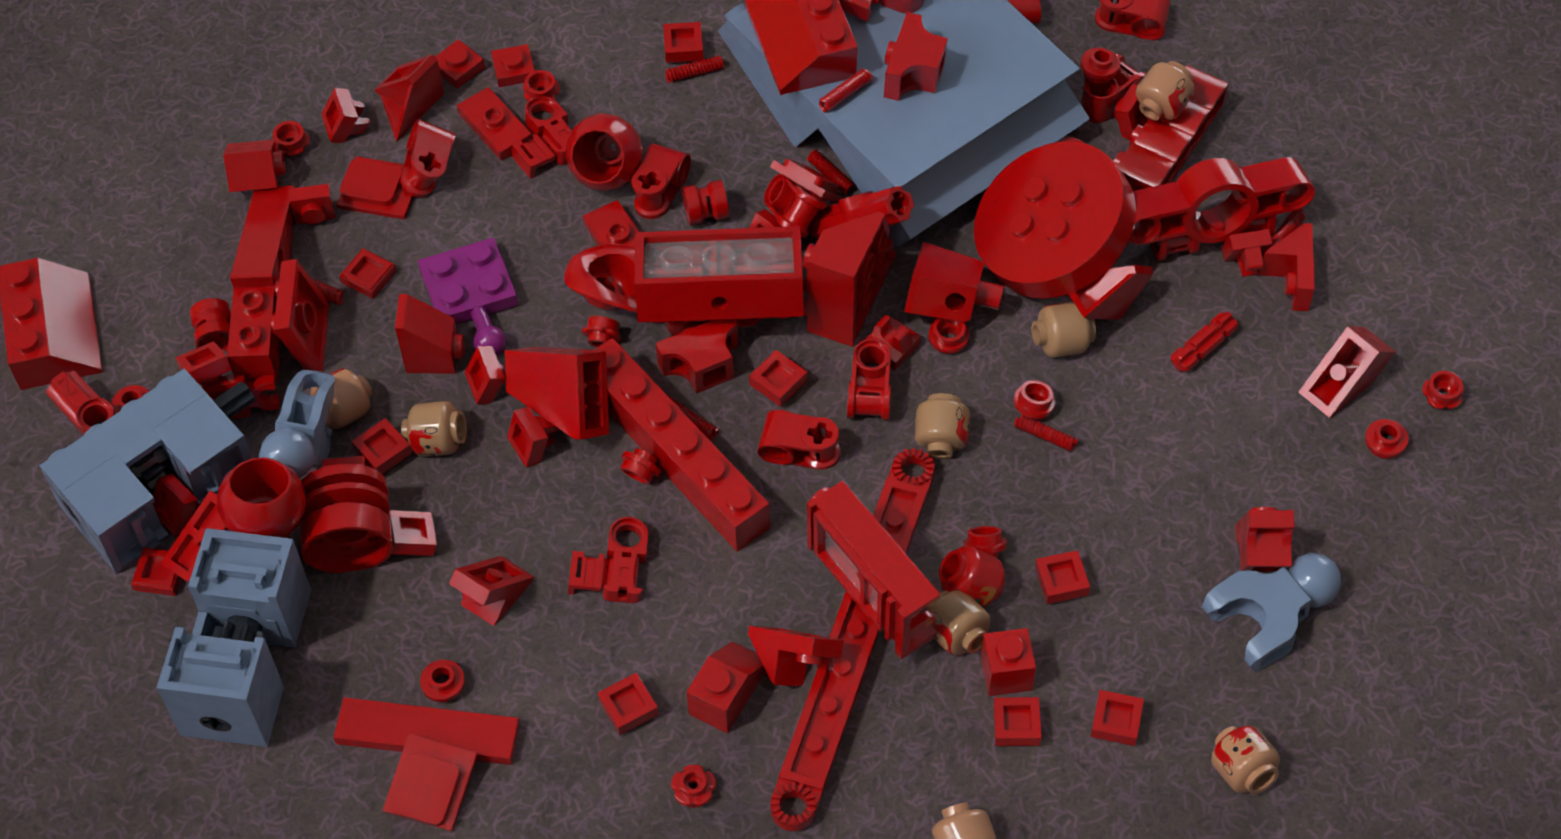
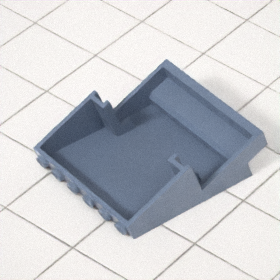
[718,0,1090,247]

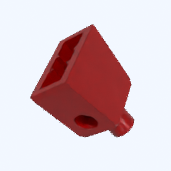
[904,242,1004,322]

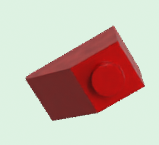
[395,294,465,374]
[1298,326,1396,418]
[686,641,766,734]

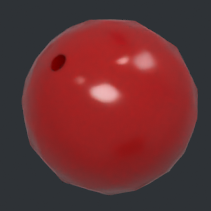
[565,113,643,191]
[217,457,306,538]

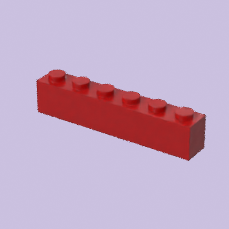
[594,338,770,552]

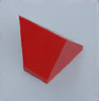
[374,54,444,142]
[1069,265,1153,320]

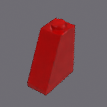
[504,346,609,440]

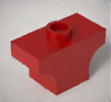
[883,12,948,101]
[655,319,738,394]
[1235,507,1294,573]

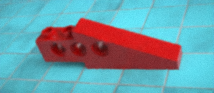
[227,185,295,383]

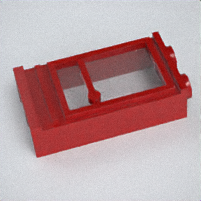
[807,480,941,659]

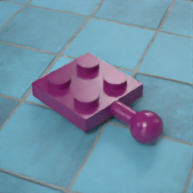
[417,237,518,356]

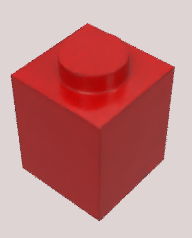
[223,139,286,192]
[981,628,1036,696]

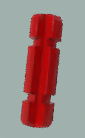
[1170,311,1238,373]

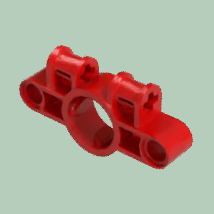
[1129,157,1315,261]

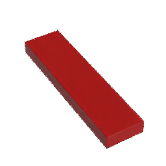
[333,697,520,765]

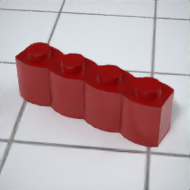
[1113,65,1229,191]

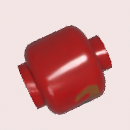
[939,545,1005,607]

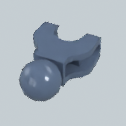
[259,370,335,478]
[1202,552,1342,672]

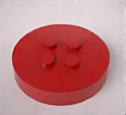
[974,141,1136,299]

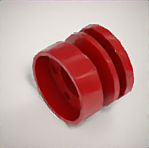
[299,464,394,573]

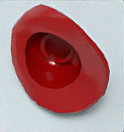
[563,244,637,313]

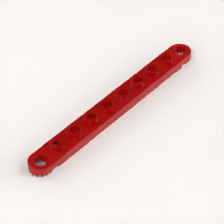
[770,448,935,831]

